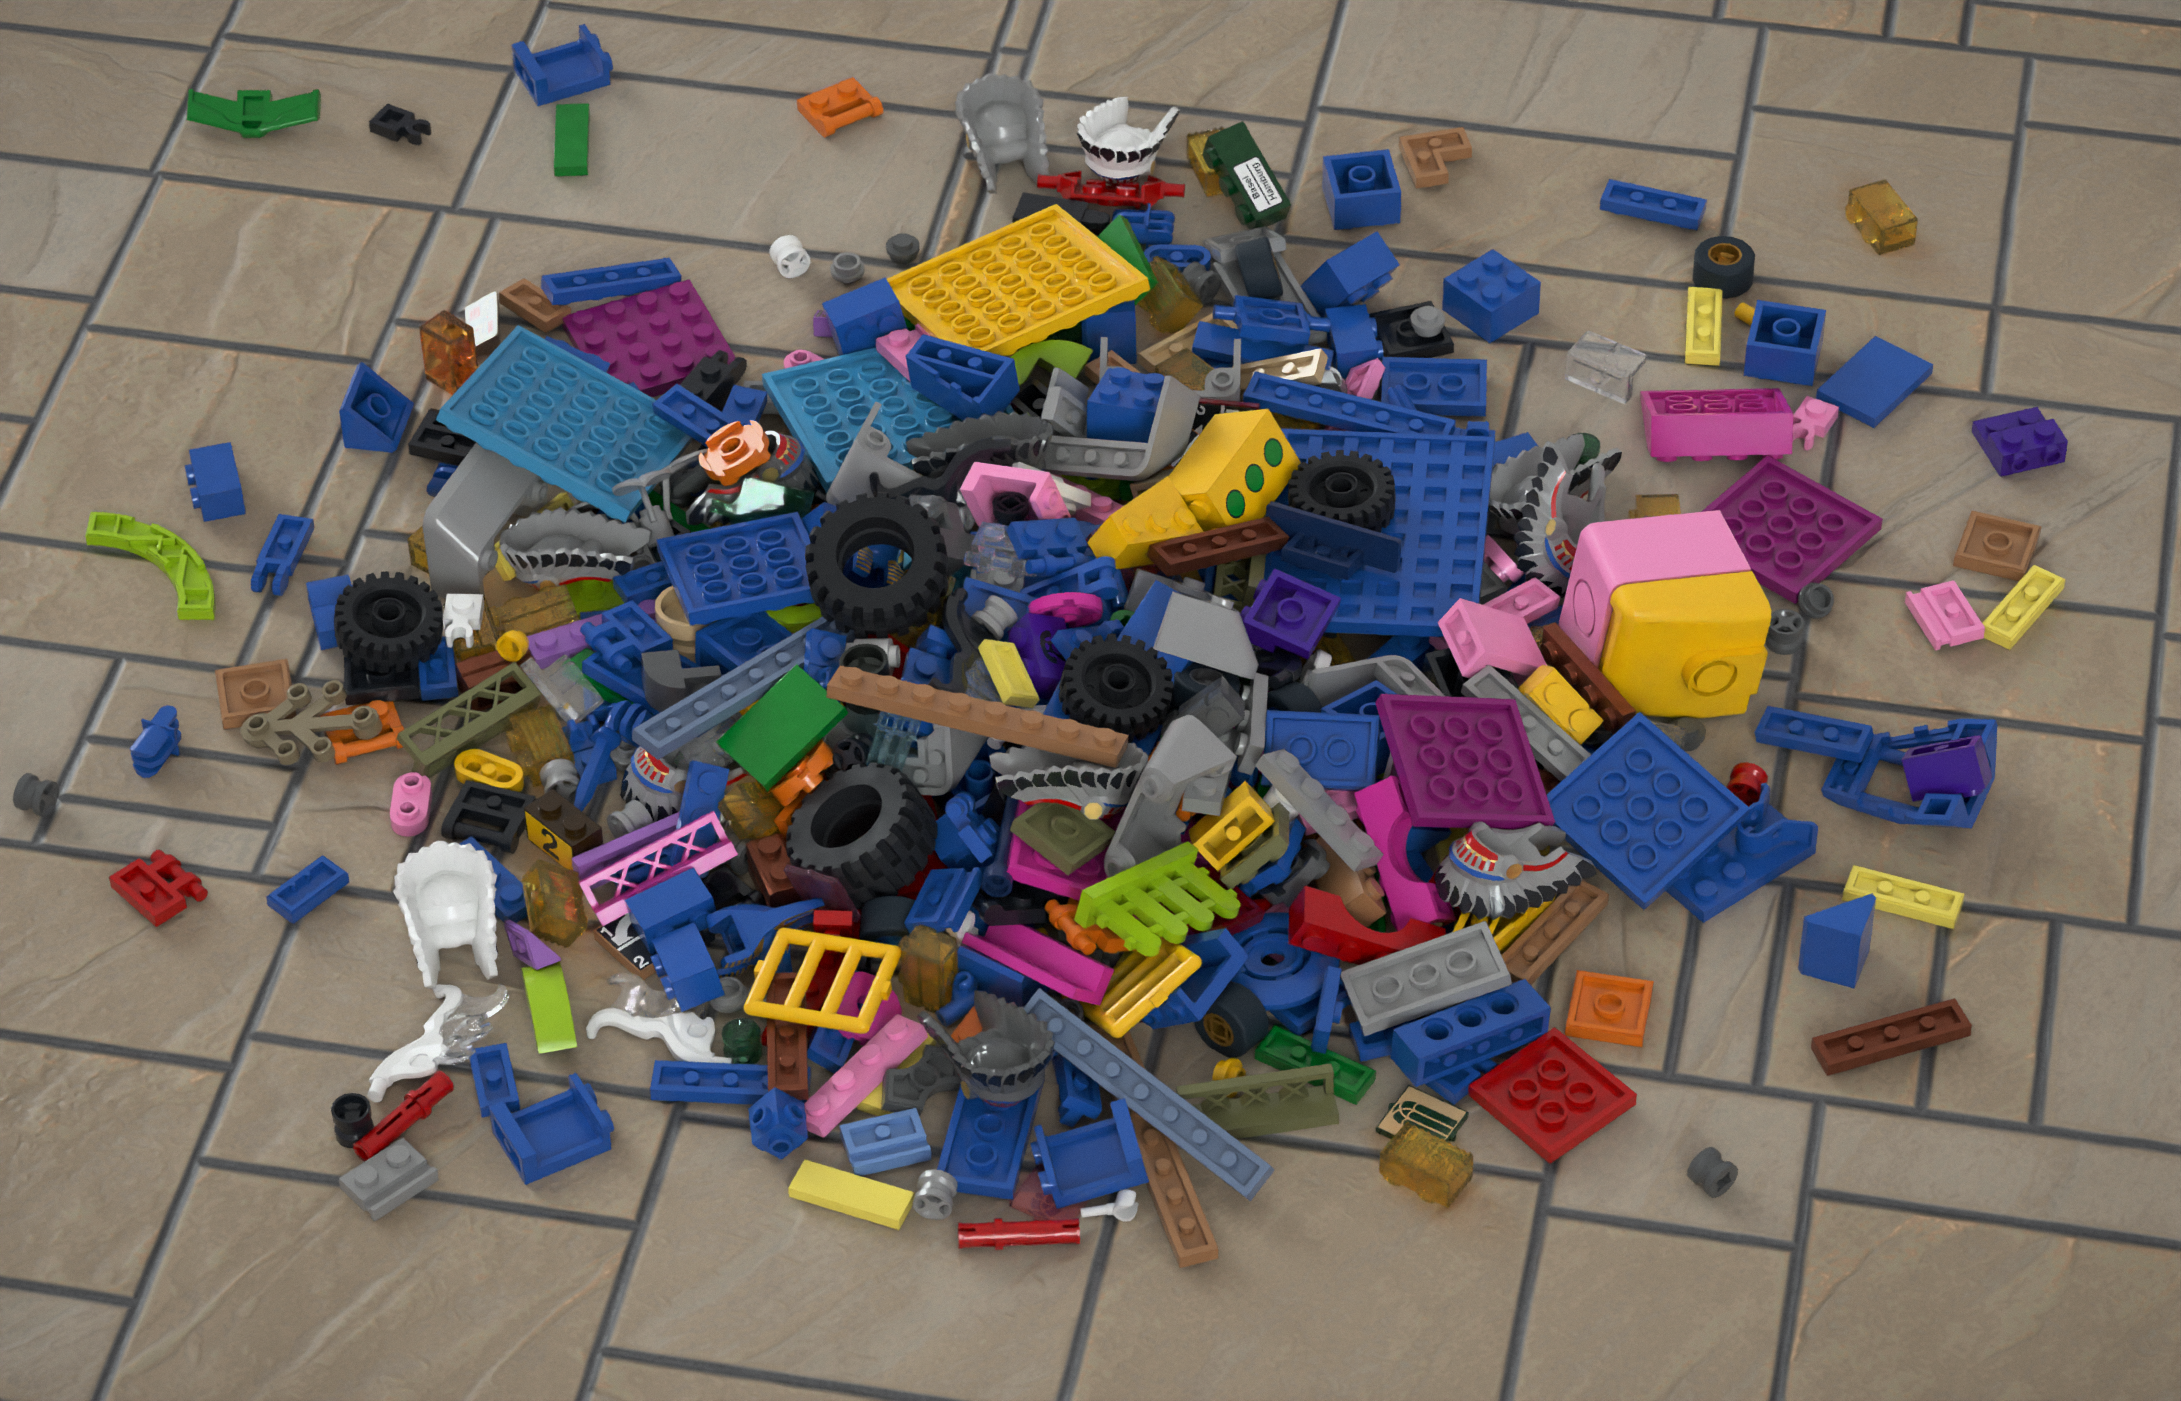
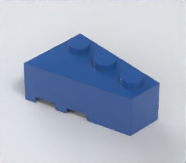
[905,334,1020,421]

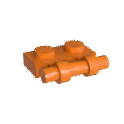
[1045,898,1135,956]

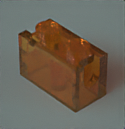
[419,310,478,395]

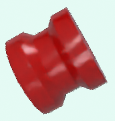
[1726,762,1768,807]

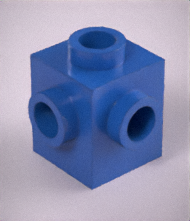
[748,1087,808,1160]

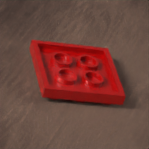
[1468,1027,1637,1164]

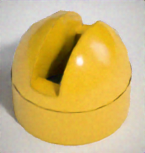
[496,630,529,662]

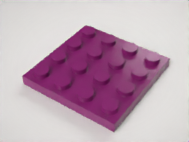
[562,279,736,397]
[1701,455,1883,604]
[1375,694,1555,830]

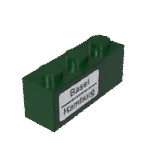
[1203,121,1291,229]

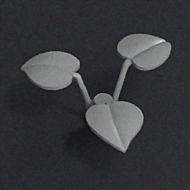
[567,449,707,548]

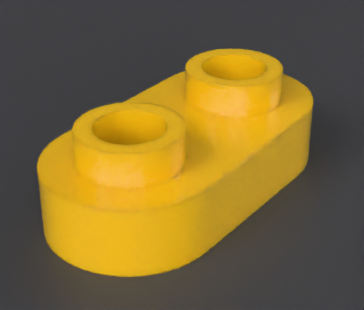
[454,749,524,792]

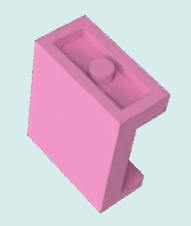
[960,462,1071,531]
[1438,598,1547,687]

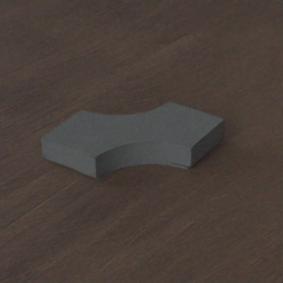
[881,1044,961,1117]

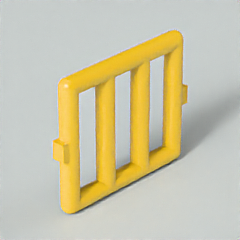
[743,927,902,1034]
[1079,936,1202,1038]

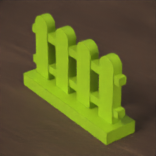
[1074,841,1240,957]

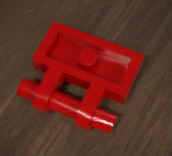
[109,849,208,927]

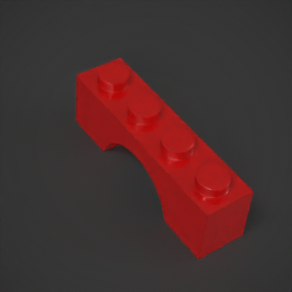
[1288,886,1446,965]

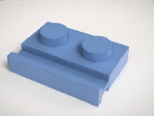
[839,1108,932,1176]

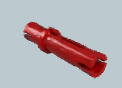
[353,1071,454,1162]
[958,1218,1080,1251]

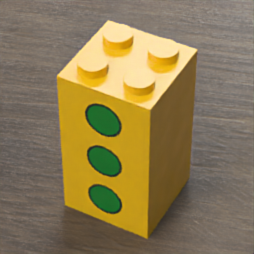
[1169,409,1301,531]

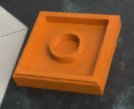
[1565,970,1654,1047]

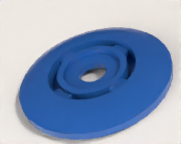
[1231,912,1341,1011]

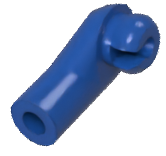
[936,971,978,1027]

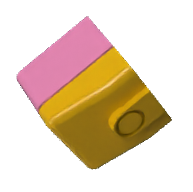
[1559,510,1771,718]

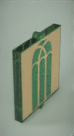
[1376,1085,1469,1160]

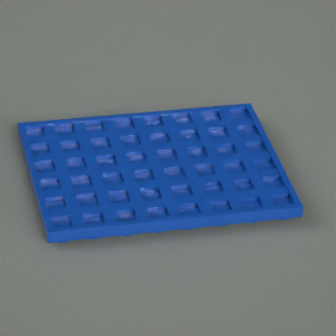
[1264,429,1495,637]

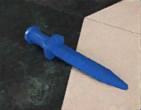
[574,703,621,811]

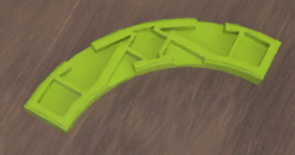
[85,512,216,620]

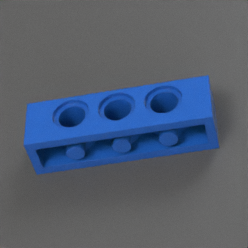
[1390,979,1551,1087]

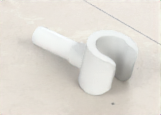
[1081,1189,1139,1222]

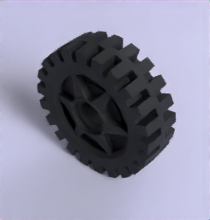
[1288,450,1396,533]
[334,571,443,673]
[1059,634,1174,743]

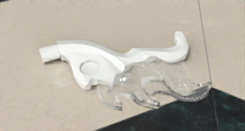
[586,973,734,1064]
[367,983,509,1102]

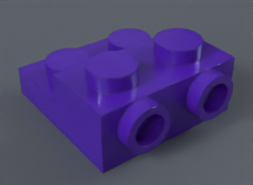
[1971,407,2068,477]
[1240,568,1341,660]

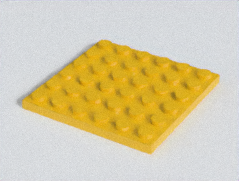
[887,204,1151,356]

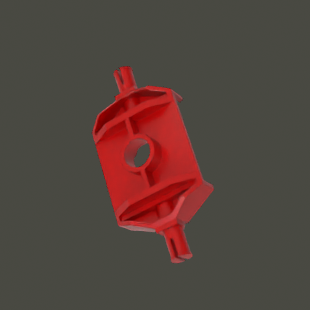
[1037,170,1185,209]

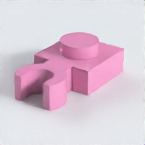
[1793,396,1839,451]

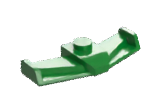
[186,89,321,138]

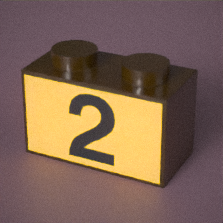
[524,789,603,876]

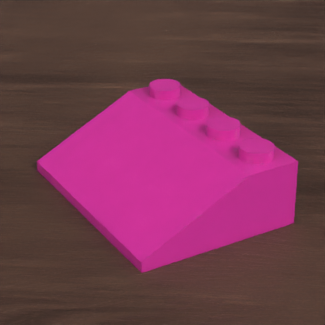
[1640,388,1793,462]

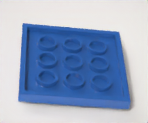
[656,512,814,626]
[1547,712,1750,910]

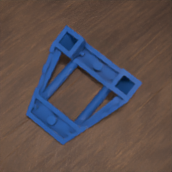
[1821,719,1998,828]

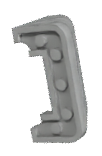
[821,705,988,796]
[1104,715,1237,877]

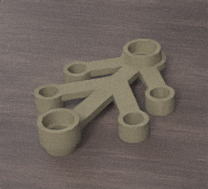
[241,680,383,765]

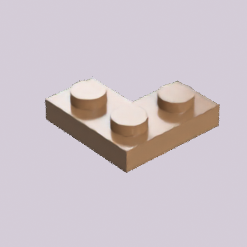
[1399,127,1472,188]

